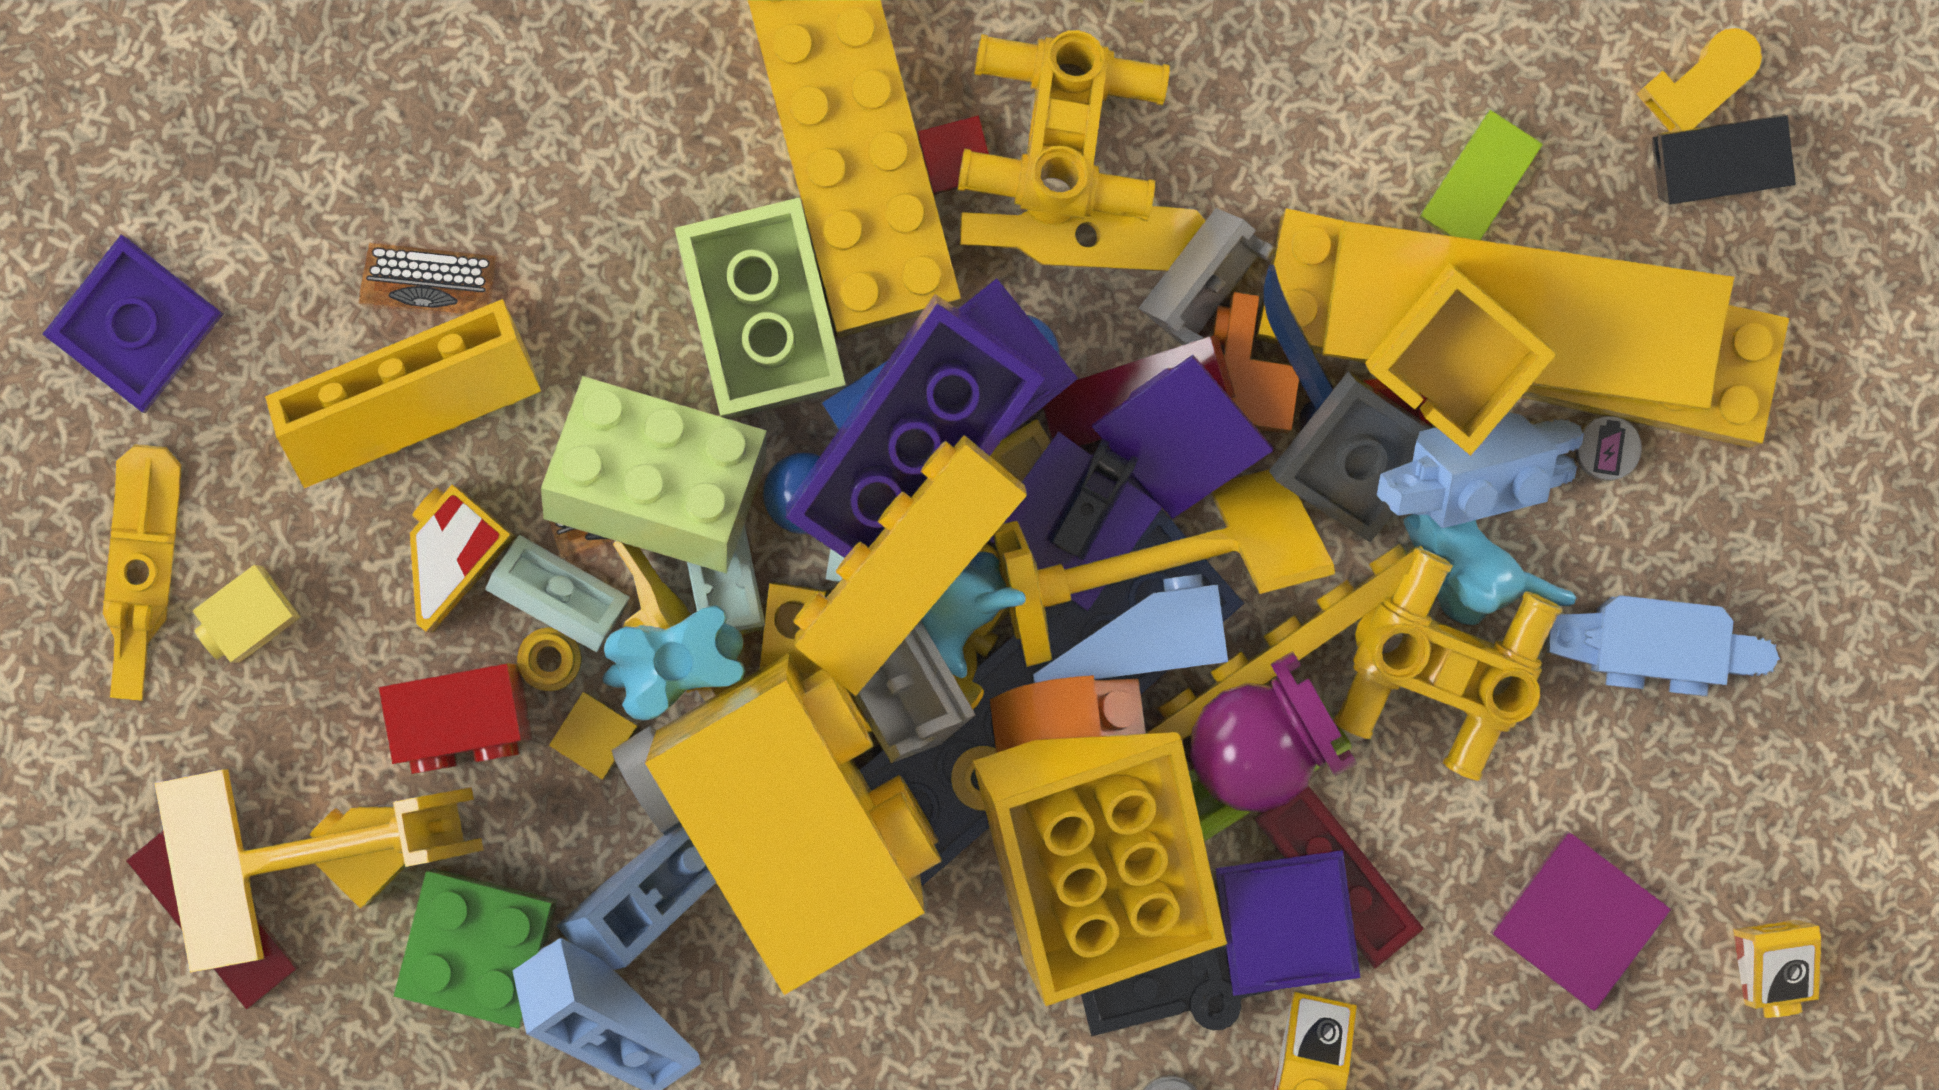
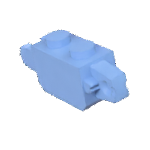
[1377,412,1584,529]
[1547,595,1780,696]

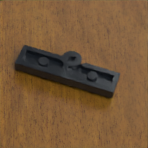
[1081,945,1274,1037]

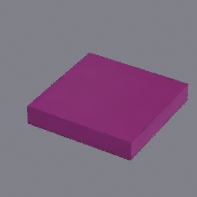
[1490,831,1671,1011]

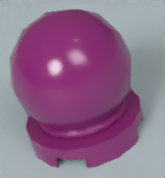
[1190,651,1357,812]

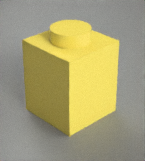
[192,565,301,663]

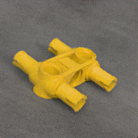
[958,30,1170,224]
[1333,547,1563,781]

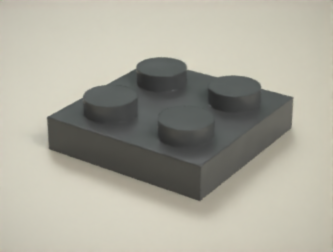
[1269,371,1433,542]

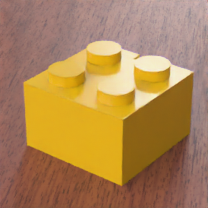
[1365,263,1557,456]

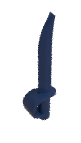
[1264,264,1334,430]

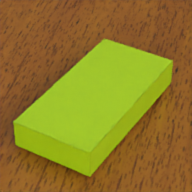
[1418,110,1543,240]

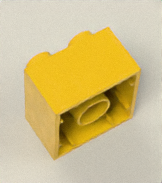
[645,653,941,995]

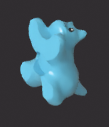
[1403,514,1577,625]
[921,551,1026,678]
[602,605,745,720]

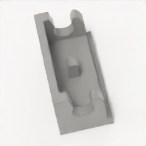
[1138,208,1276,345]
[851,620,975,763]

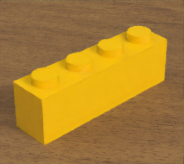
[265,299,541,489]
[793,435,1027,696]

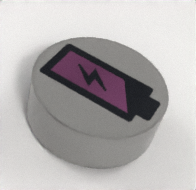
[1575,416,1642,481]

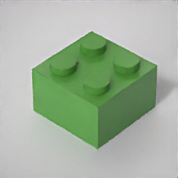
[393,868,558,1029]

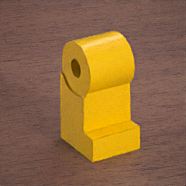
[1636,28,1762,132]

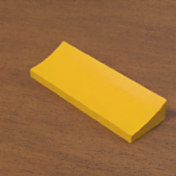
[1322,221,1735,410]

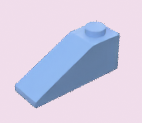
[1032,574,1228,683]
[557,826,716,970]
[513,938,701,1090]

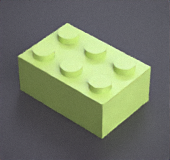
[674,197,847,419]
[541,376,767,574]

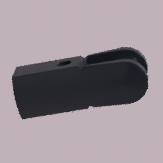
[1045,439,1139,561]

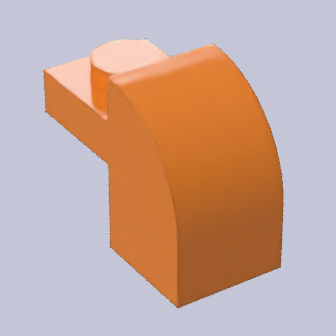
[1212,292,1299,434]
[990,675,1146,753]

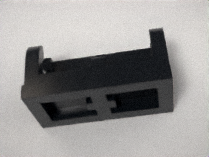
[1652,114,1796,205]

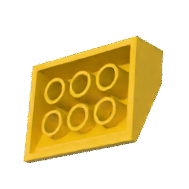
[973,732,1227,1006]

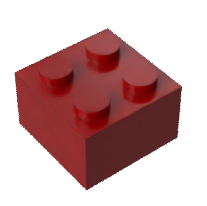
[378,663,533,774]

